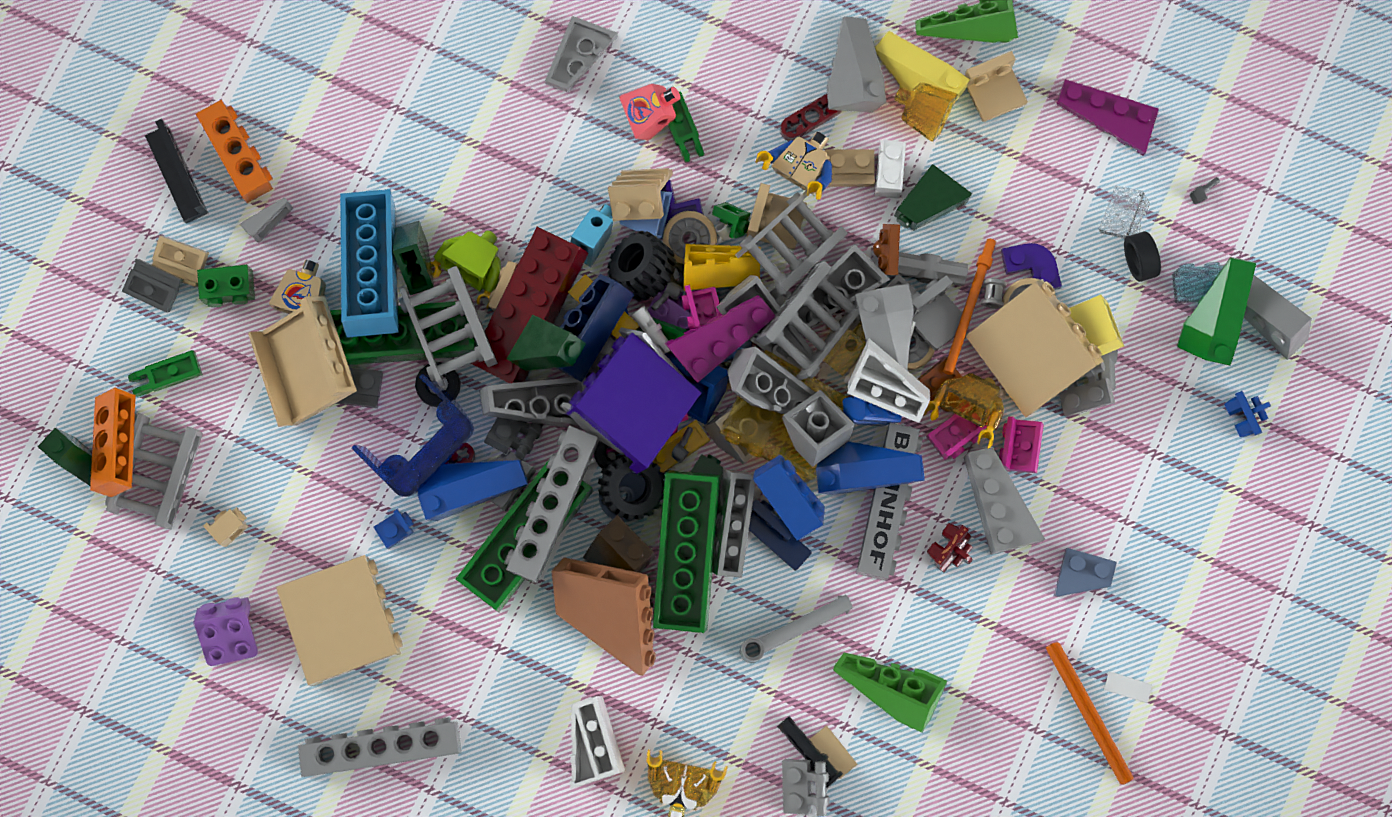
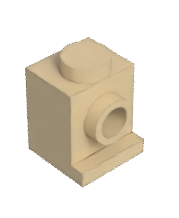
[203,507,249,547]

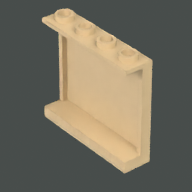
[966,279,1104,418]
[248,296,357,427]
[276,555,403,686]

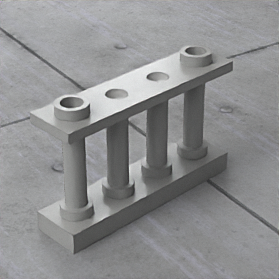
[735,190,848,300]
[755,261,860,380]
[399,266,498,387]
[105,413,203,530]

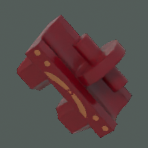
[927,523,973,573]

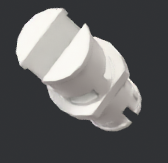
[631,306,670,354]

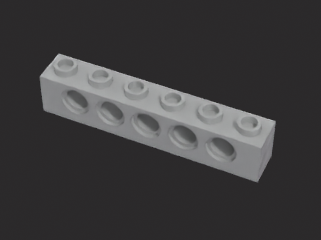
[505,425,599,584]
[298,717,462,777]

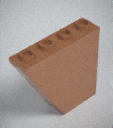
[552,557,656,676]

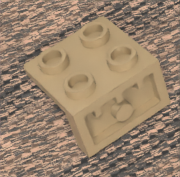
[964,51,1028,122]
[747,183,807,250]

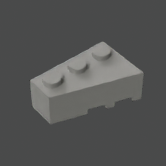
[1244,275,1312,360]

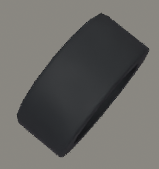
[1124,231,1161,282]

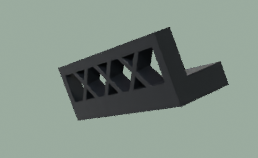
[145,119,208,224]

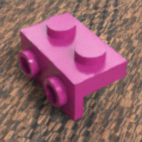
[681,285,722,330]
[926,405,987,460]
[999,416,1044,473]

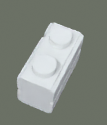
[875,140,906,198]

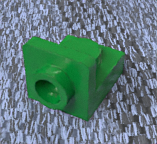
[712,202,751,239]

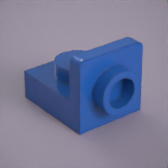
[373,509,414,549]

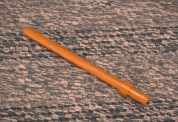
[943,238,996,375]

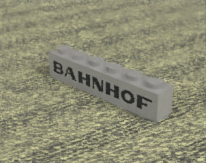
[856,423,923,581]

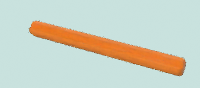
[1046,641,1133,784]

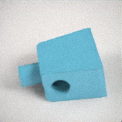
[571,204,613,267]

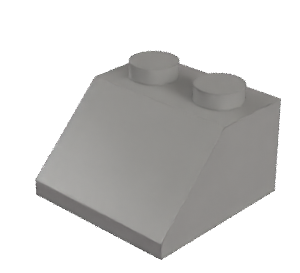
[782,390,855,467]

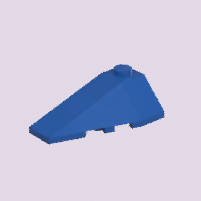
[816,441,925,495]
[418,460,529,521]

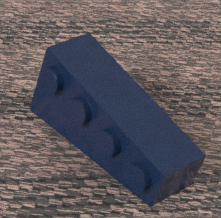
[556,274,634,382]

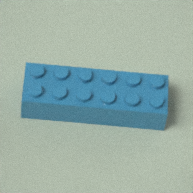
[340,189,399,337]

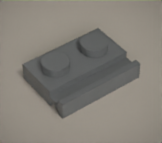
[122,259,184,313]
[335,367,383,409]

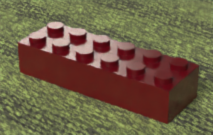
[470,227,589,383]

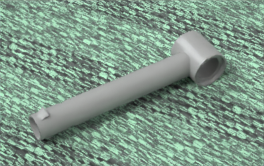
[740,595,853,663]

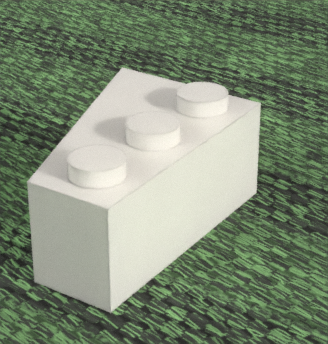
[847,339,930,423]
[570,696,626,789]

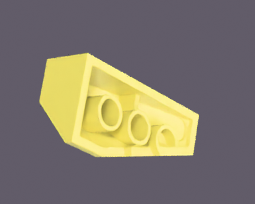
[875,31,970,126]

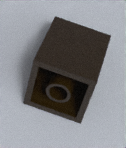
[583,515,655,573]

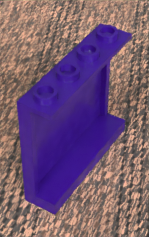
[566,332,701,474]

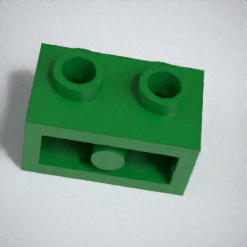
[197,264,255,307]

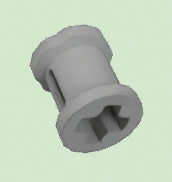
[981,278,1007,309]

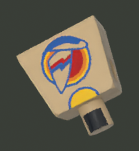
[269,260,326,314]

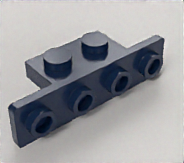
[749,499,812,571]

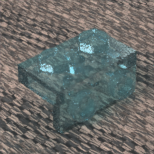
[1172,262,1224,303]

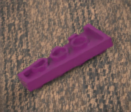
[1057,79,1159,156]
[665,295,776,383]

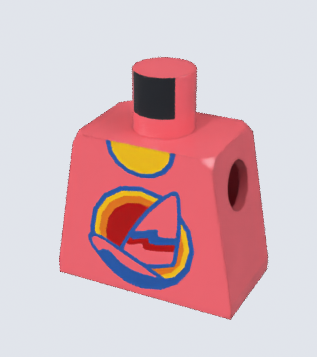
[619,84,680,141]

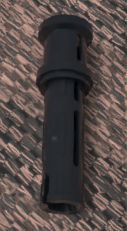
[777,716,843,789]

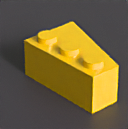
[684,244,761,291]

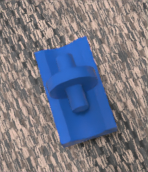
[1224,391,1271,437]

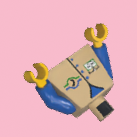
[755,131,832,200]

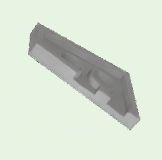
[545,16,618,92]

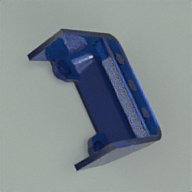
[351,374,474,497]

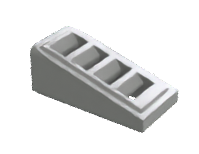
[240,198,293,243]

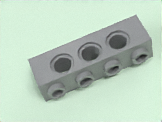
[712,469,755,578]

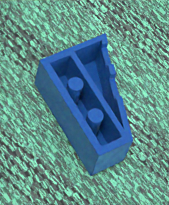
[753,454,825,541]

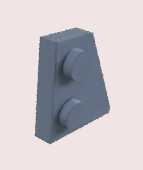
[1054,548,1117,597]

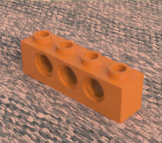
[195,99,273,203]
[90,388,136,497]

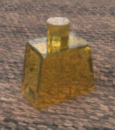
[894,83,958,142]
[823,321,867,376]

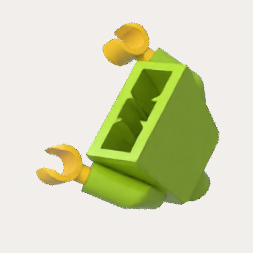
[431,230,501,309]

